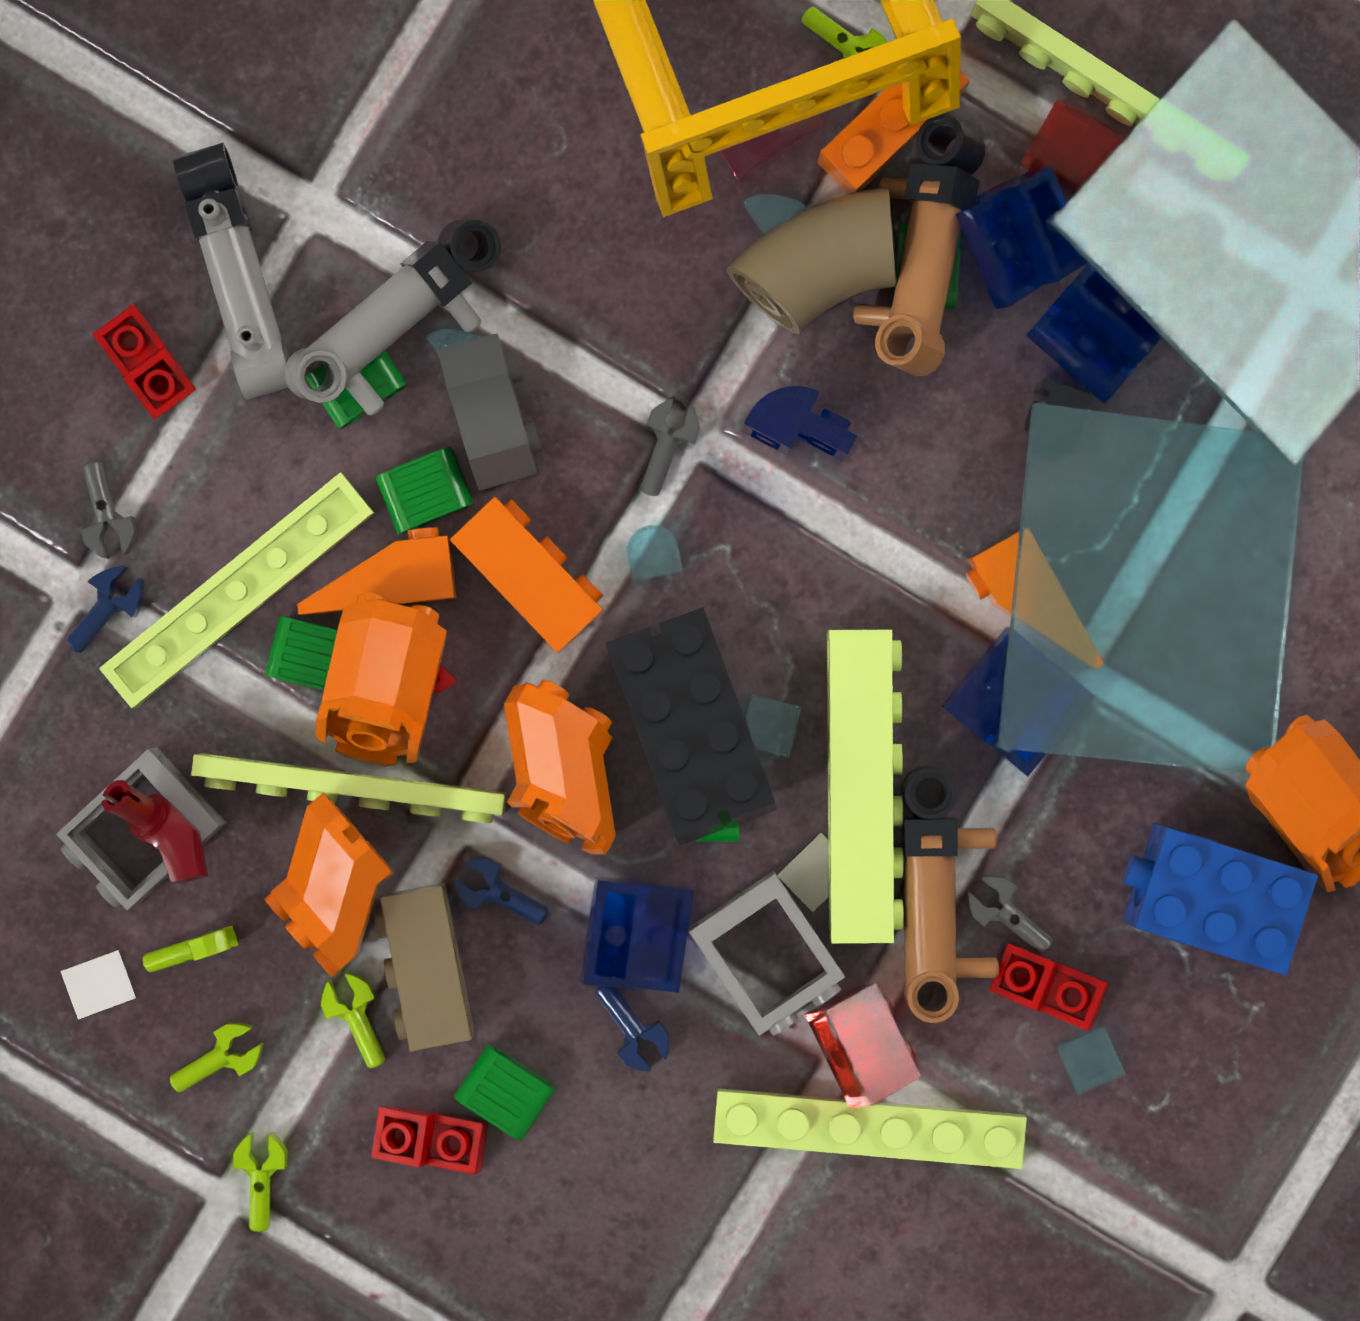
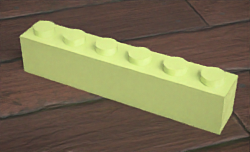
[827,630,904,943]

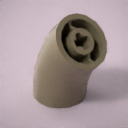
[726,187,896,335]

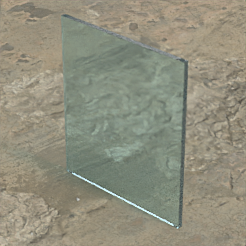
[1050,19,1360,466]
[998,402,1305,773]

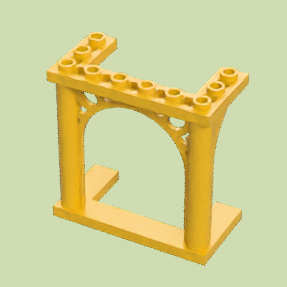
[593,0,961,218]

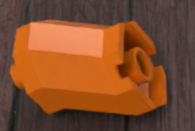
[315,592,447,767]
[504,680,616,854]
[1245,715,1360,893]
[264,793,394,977]

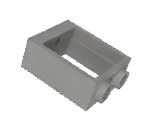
[56,747,227,911]
[689,870,845,1036]

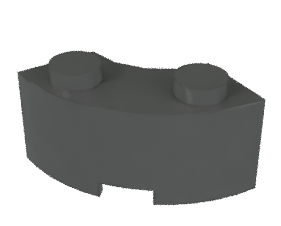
[437,333,543,491]

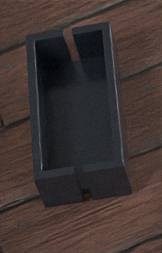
[605,607,777,845]

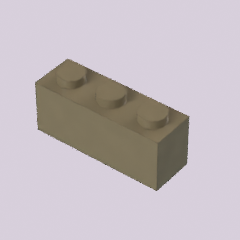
[374,882,475,1052]

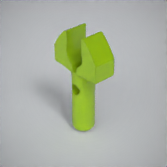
[802,6,887,58]
[143,925,239,973]
[321,972,386,1068]
[170,1022,264,1092]
[233,1131,288,1232]

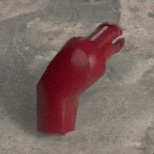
[102,780,208,883]

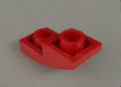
[92,303,196,420]
[989,943,1110,1031]
[371,1106,489,1175]

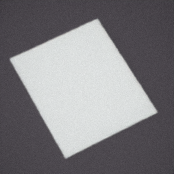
[777,833,828,912]
[60,950,136,1019]

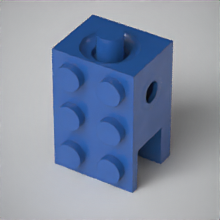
[1122,823,1318,976]

